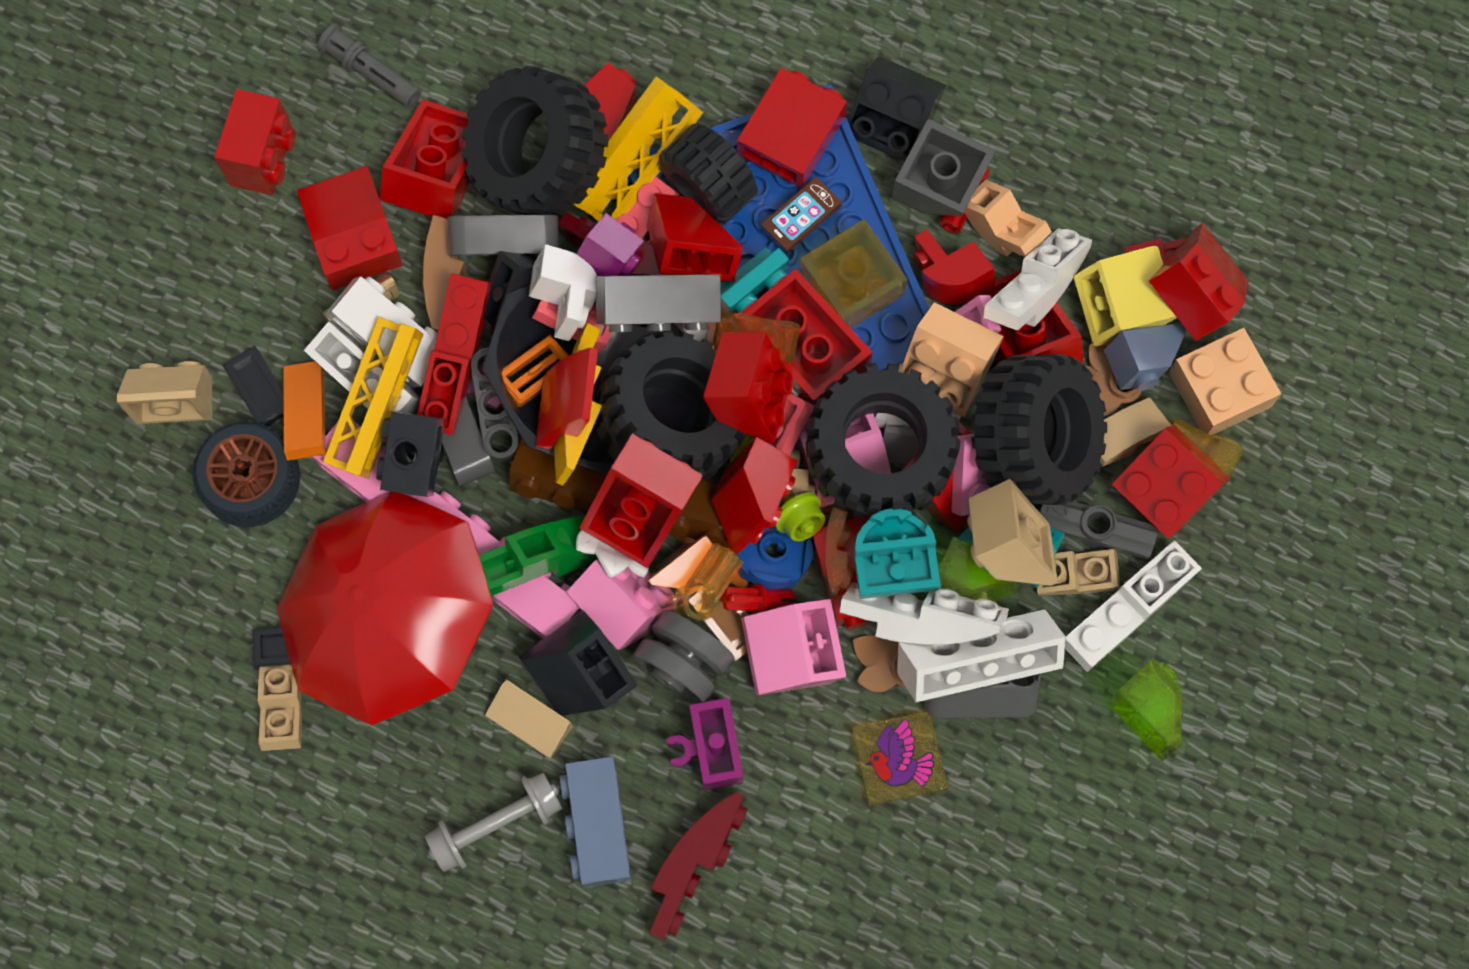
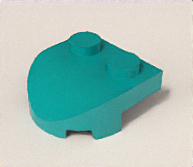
[720,247,789,318]
[854,509,941,599]

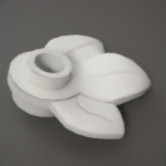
[576,530,649,578]

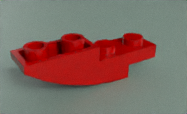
[417,273,491,435]

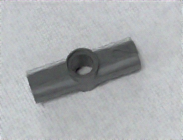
[1040,501,1158,560]

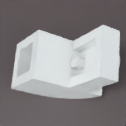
[529,244,597,341]

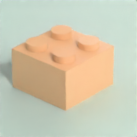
[1169,328,1281,438]

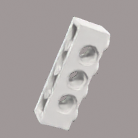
[897,609,1066,702]

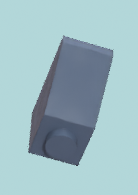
[1104,323,1187,391]

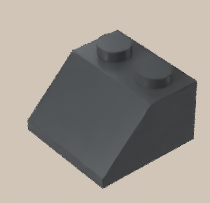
[892,119,996,216]

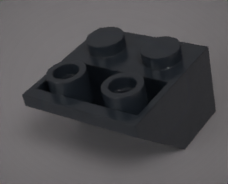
[848,56,946,161]
[519,610,638,716]

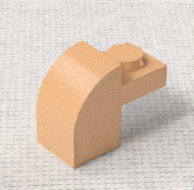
[965,180,1051,257]

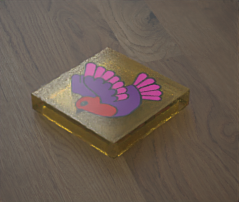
[852,712,948,806]

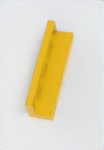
[572,76,703,222]
[323,317,424,480]

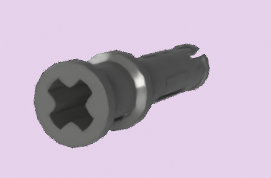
[317,23,422,109]

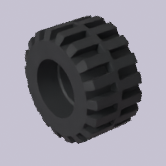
[659,123,758,226]

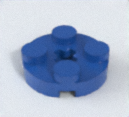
[733,526,813,589]

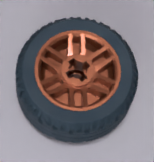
[193,421,300,527]

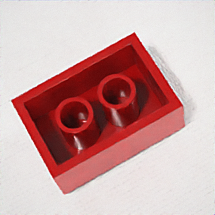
[737,269,873,413]
[579,434,703,569]

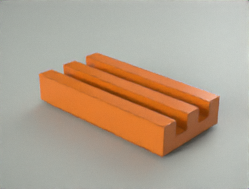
[502,335,569,407]

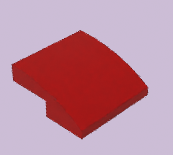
[535,347,598,450]

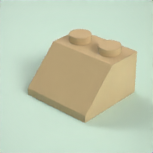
[117,361,212,424]
[967,479,1058,586]

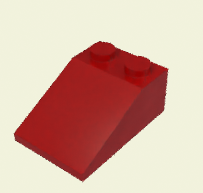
[380,99,470,219]
[297,166,404,291]
[1149,223,1249,341]
[966,270,1084,366]

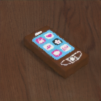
[761,177,842,255]

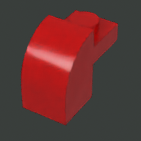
[913,229,995,304]

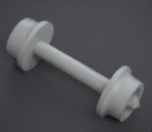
[425,772,562,872]

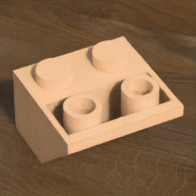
[900,302,1004,417]

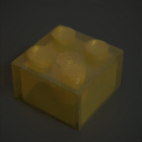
[799,219,908,328]

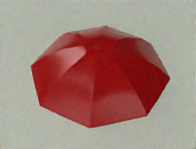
[277,492,493,726]

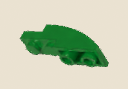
[479,516,598,596]

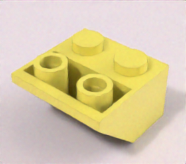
[1073,246,1177,346]

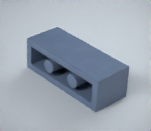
[560,757,632,888]

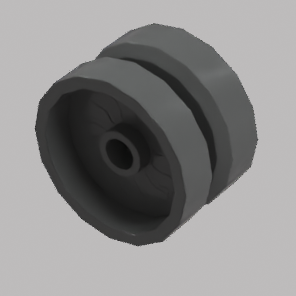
[632,610,735,704]

